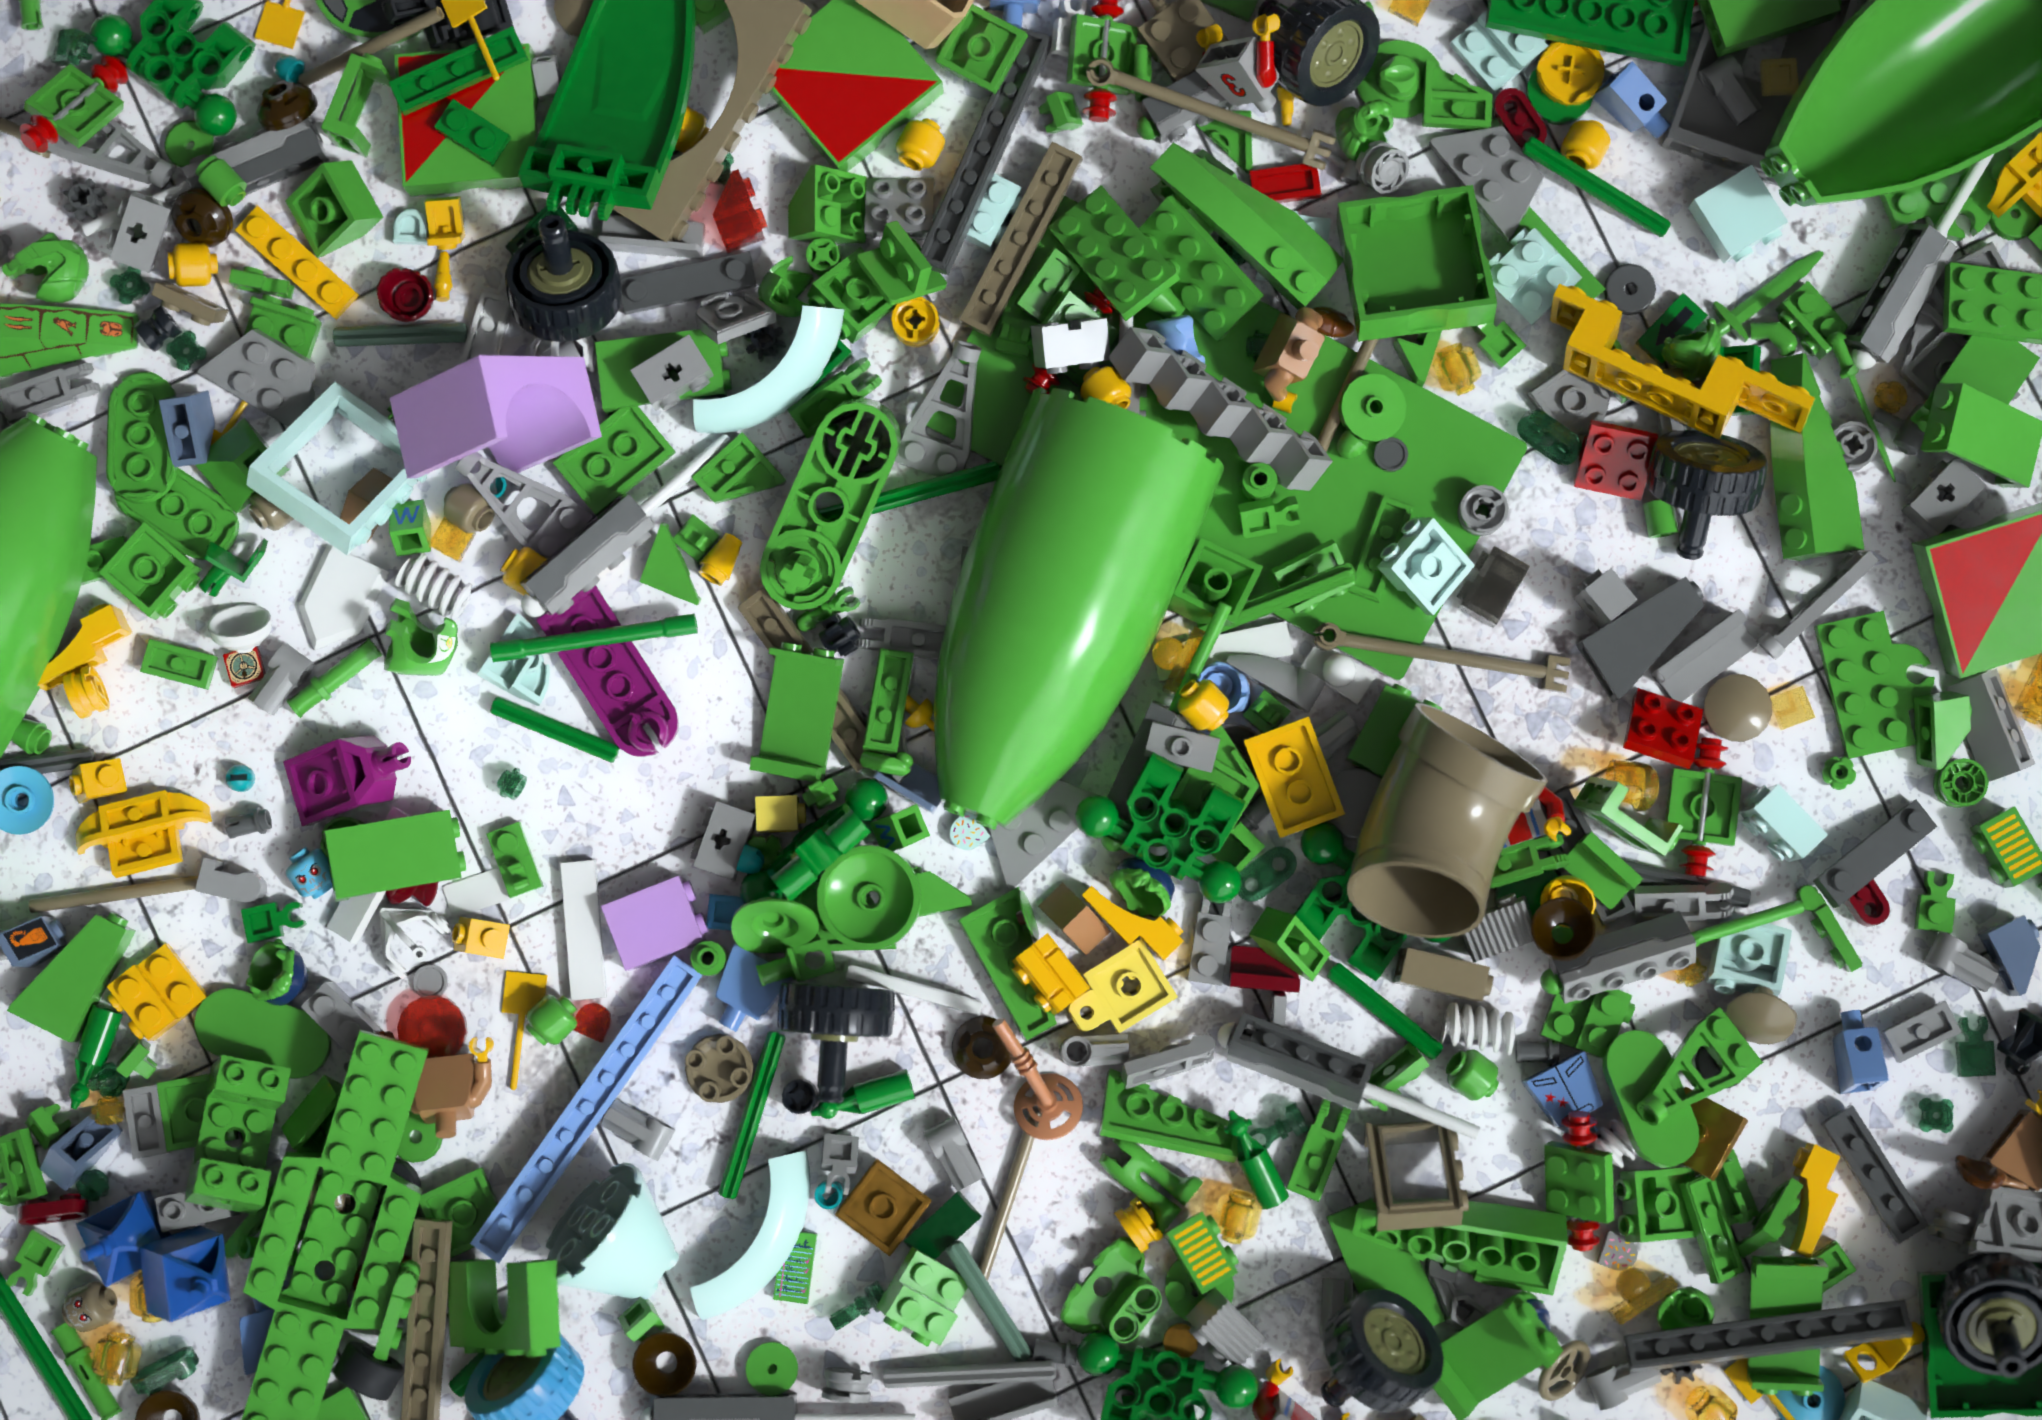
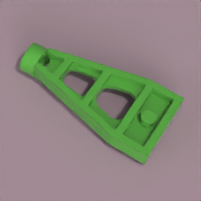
[1637,1007,1763,1126]

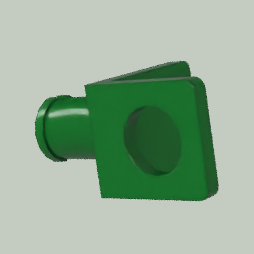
[199,538,268,597]

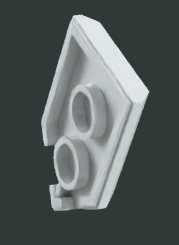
[298,544,390,651]

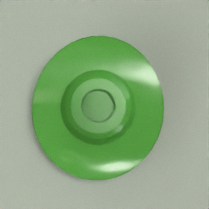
[1357,40,1441,119]
[731,897,819,953]

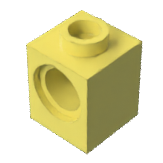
[755,795,806,833]

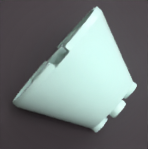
[542,1163,679,1299]

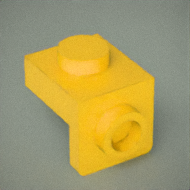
[425,196,465,250]
[69,758,127,803]
[452,916,510,959]

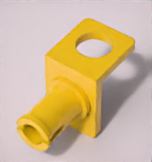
[1843,1322,1925,1383]

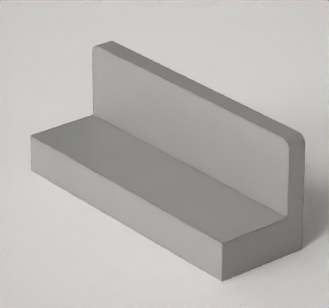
[597,215,706,259]
[1651,609,1758,702]
[1947,668,2036,782]
[948,1380,1059,1420]

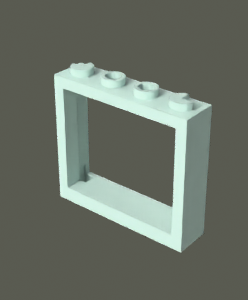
[246,382,427,555]

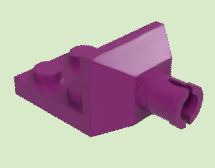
[283,735,411,827]

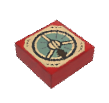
[223,646,266,688]

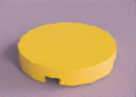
[1536,41,1605,106]

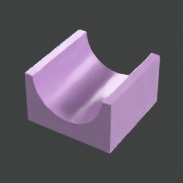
[390,355,602,478]

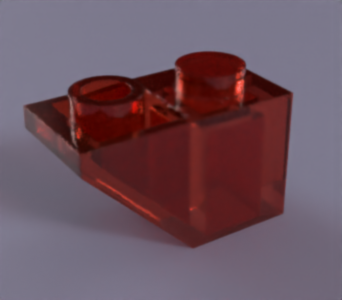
[712,169,768,253]

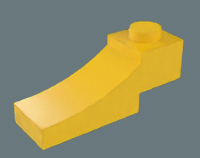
[37,604,133,691]
[1081,885,1184,961]
[1789,1143,1840,1257]

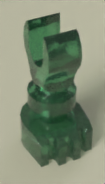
[1249,1102,1309,1149]
[829,1280,885,1331]

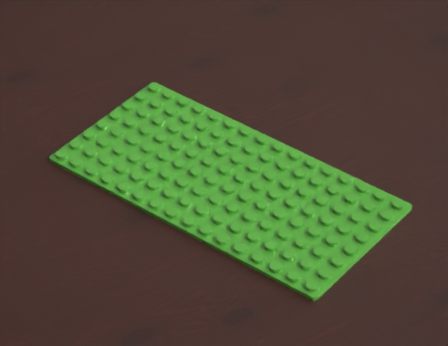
[926,195,1527,681]

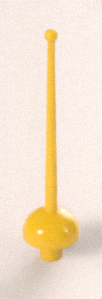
[904,695,934,732]

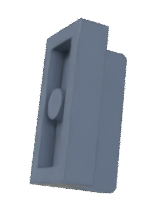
[873,763,941,814]

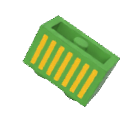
[1970,806,2042,888]
[1163,1212,1239,1295]

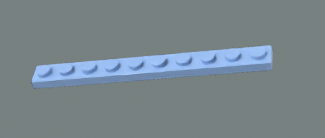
[470,955,703,1264]

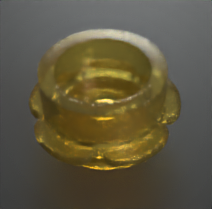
[1873,381,1908,414]
[1674,957,1707,988]
[91,1096,125,1125]

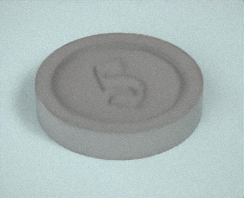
[413,965,448,999]

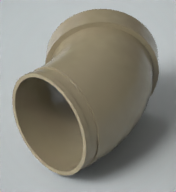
[1347,703,1548,938]

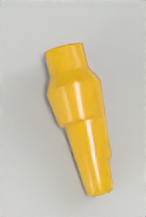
[1276,84,1294,126]
[434,251,452,302]

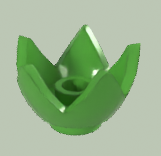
[758,256,813,317]

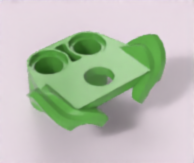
[1060,1237,1162,1343]

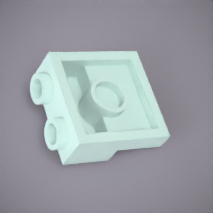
[1450,10,1548,95]
[933,173,1023,252]
[1489,228,1583,325]
[1377,517,1475,615]
[1706,913,1792,996]

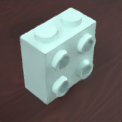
[1687,165,1788,264]
[1739,784,1828,862]

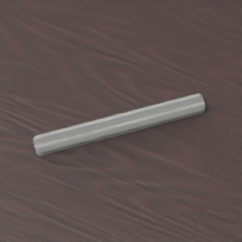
[883,1360,1056,1388]

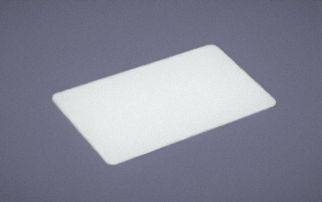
[443,867,510,918]

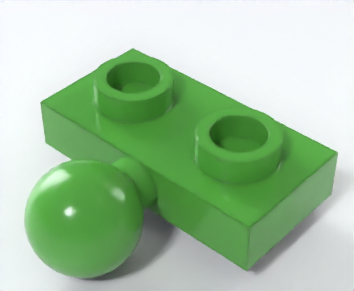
[1013,248,1088,324]

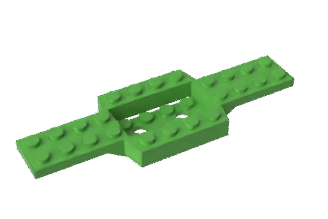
[242,1029,429,1420]

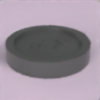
[1373,437,1408,472]

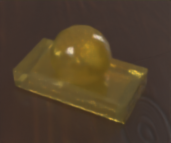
[1152,626,1205,696]
[1607,1267,1678,1325]

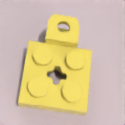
[1067,938,1178,1034]

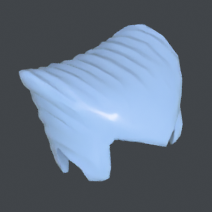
[1146,315,1205,364]
[1197,661,1251,713]

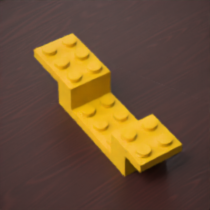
[1550,284,1815,440]

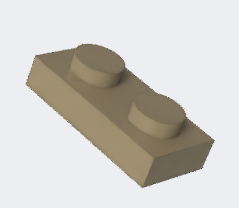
[151,282,229,326]

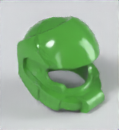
[2,233,89,303]

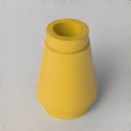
[698,533,743,586]

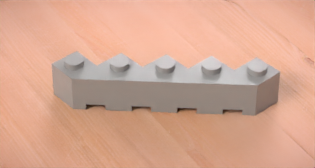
[1108,327,1333,491]

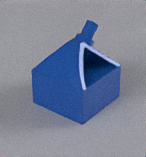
[76,1190,171,1287]
[139,1225,231,1322]

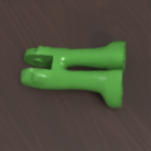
[1098,1139,1203,1234]

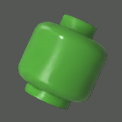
[525,994,578,1046]
[1446,1049,1499,1101]

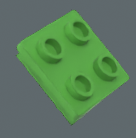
[856,220,947,305]

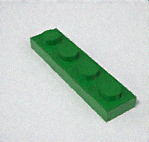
[389,26,529,116]

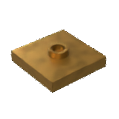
[1681,1086,1748,1181]
[834,1158,932,1257]

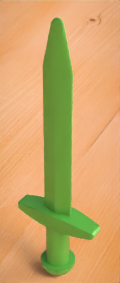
[1712,251,1824,342]
[1827,332,1896,482]

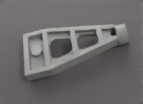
[48,119,175,189]
[895,340,982,477]
[454,452,593,559]
[1756,551,1879,660]

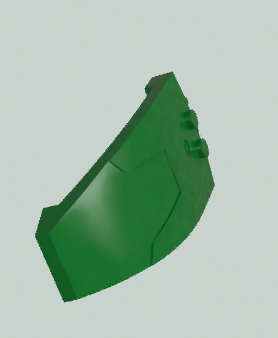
[518,0,695,221]

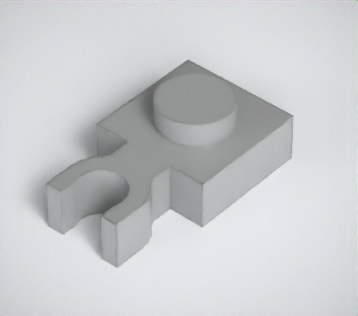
[821,1133,859,1195]

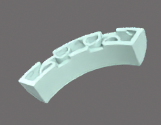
[693,306,845,434]
[690,1150,810,1320]

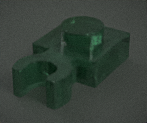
[51,28,97,67]
[1955,1016,1996,1077]

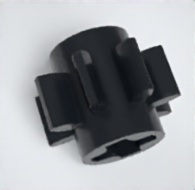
[743,324,786,362]
[818,614,861,657]

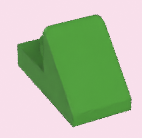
[1393,331,1442,387]

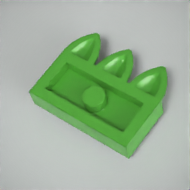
[0,1127,48,1206]

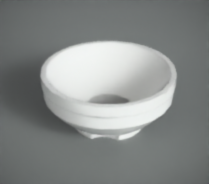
[208,604,272,653]

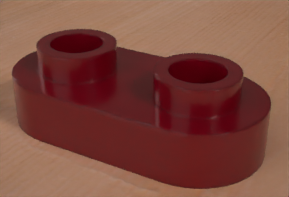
[1493,88,1547,149]
[1844,879,1890,927]
[18,1194,89,1225]

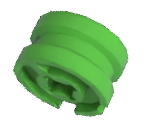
[1933,758,1989,808]

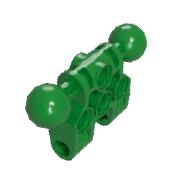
[89,0,256,136]
[1075,752,1245,904]
[740,778,888,904]
[1294,822,1452,981]
[1077,1332,1258,1420]

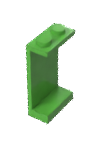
[595,329,733,415]
[1910,335,2040,433]
[1921,383,2042,488]
[749,641,844,782]
[323,810,466,902]
[1747,1255,1829,1396]
[1433,1293,1563,1420]

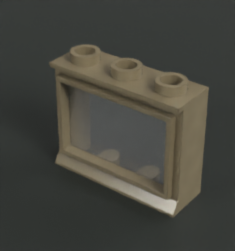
[1364,1121,1469,1231]

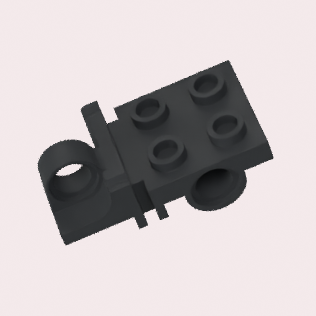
[384,0,514,49]

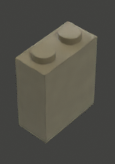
[1393,948,1494,1002]

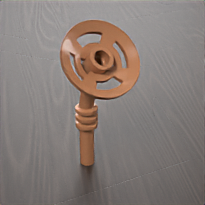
[992,1018,1083,1140]

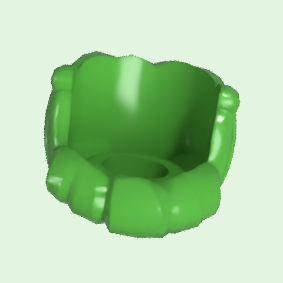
[1335,99,1394,161]
[1661,318,1721,381]

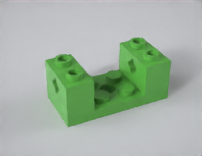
[184,1055,291,1215]

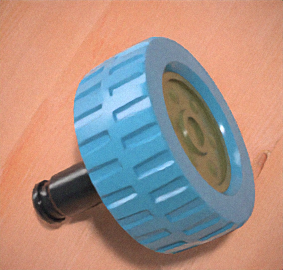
[465,1334,585,1420]

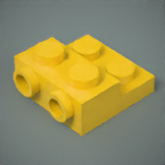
[106,943,209,1041]

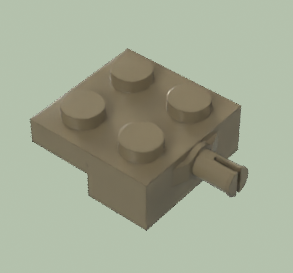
[1137,0,1229,83]

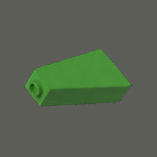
[1697,0,1842,57]
[7,912,136,1042]

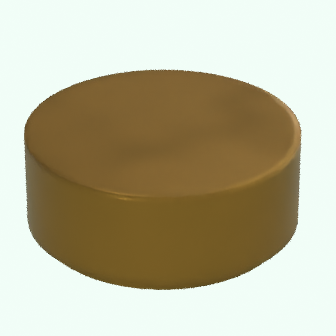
[1163,1323,1198,1357]

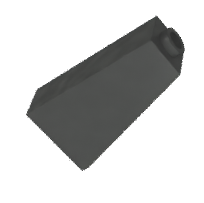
[1576,576,1704,703]

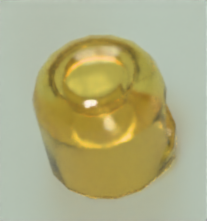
[1605,759,1660,812]

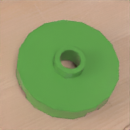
[1338,373,1407,442]

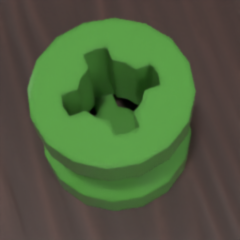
[806,238,841,276]

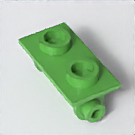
[1715,1149,1760,1226]

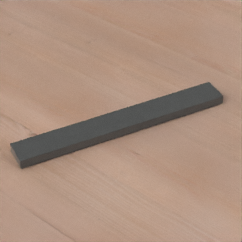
[920,28,1052,276]
[1623,1299,1913,1373]

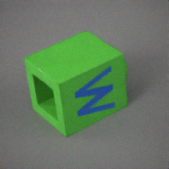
[389,499,431,557]
[870,804,930,851]

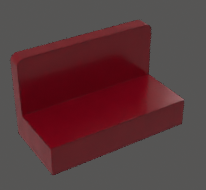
[1228,945,1301,993]

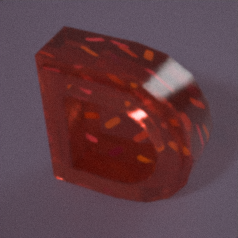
[573,1003,612,1043]

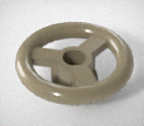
[1537,1340,1590,1401]

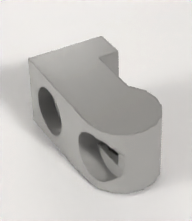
[195,857,267,903]

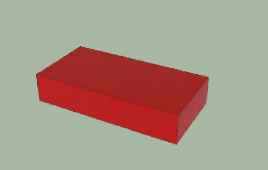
[1249,164,1322,203]

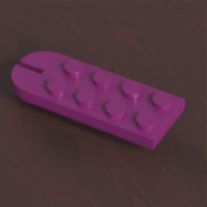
[536,585,679,757]

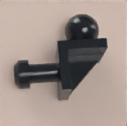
[1997,1008,2042,1076]

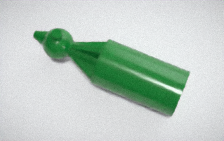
[68,1005,123,1110]
[810,1069,915,1119]
[1224,1110,1289,1210]

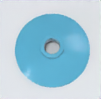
[0,766,54,835]
[1775,1365,1845,1420]

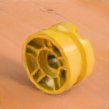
[891,297,940,348]
[63,665,110,719]
[1114,1197,1164,1253]

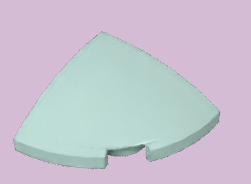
[477,613,550,706]

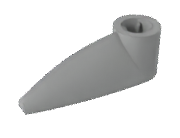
[1225,655,1326,713]

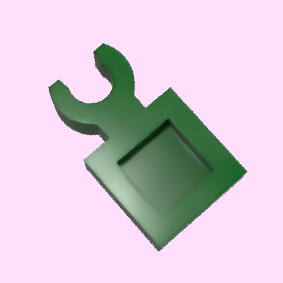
[241,902,307,944]

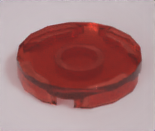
[397,995,468,1059]

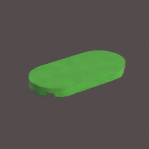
[106,372,177,504]
[113,467,239,560]
[195,988,331,1079]
[1602,1030,1699,1168]

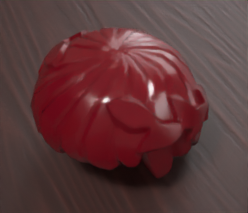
[376,268,434,322]

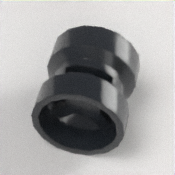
[133,305,182,352]
[782,1079,818,1114]

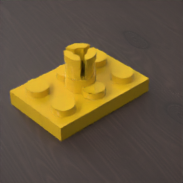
[1243,716,1345,838]

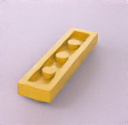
[235,205,359,320]

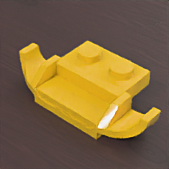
[1987,131,2042,219]
[75,790,212,878]

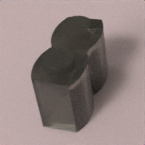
[1456,546,1530,628]

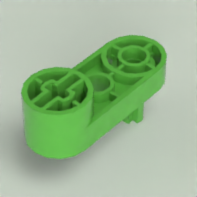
[760,397,902,610]

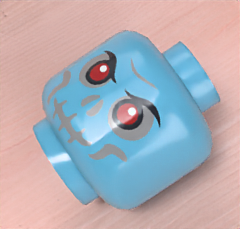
[286,846,333,899]

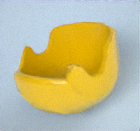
[1540,875,1596,928]

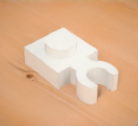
[1051,0,1087,57]

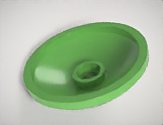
[817,846,921,950]

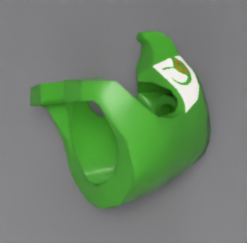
[384,598,458,676]

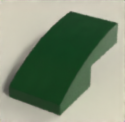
[903,1191,982,1259]

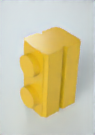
[1012,933,1090,1015]

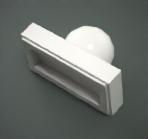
[1300,645,1376,706]

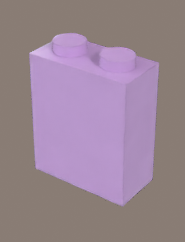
[601,876,709,971]

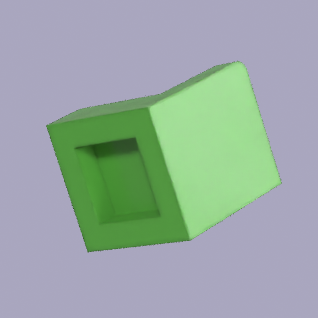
[1211,822,1265,873]

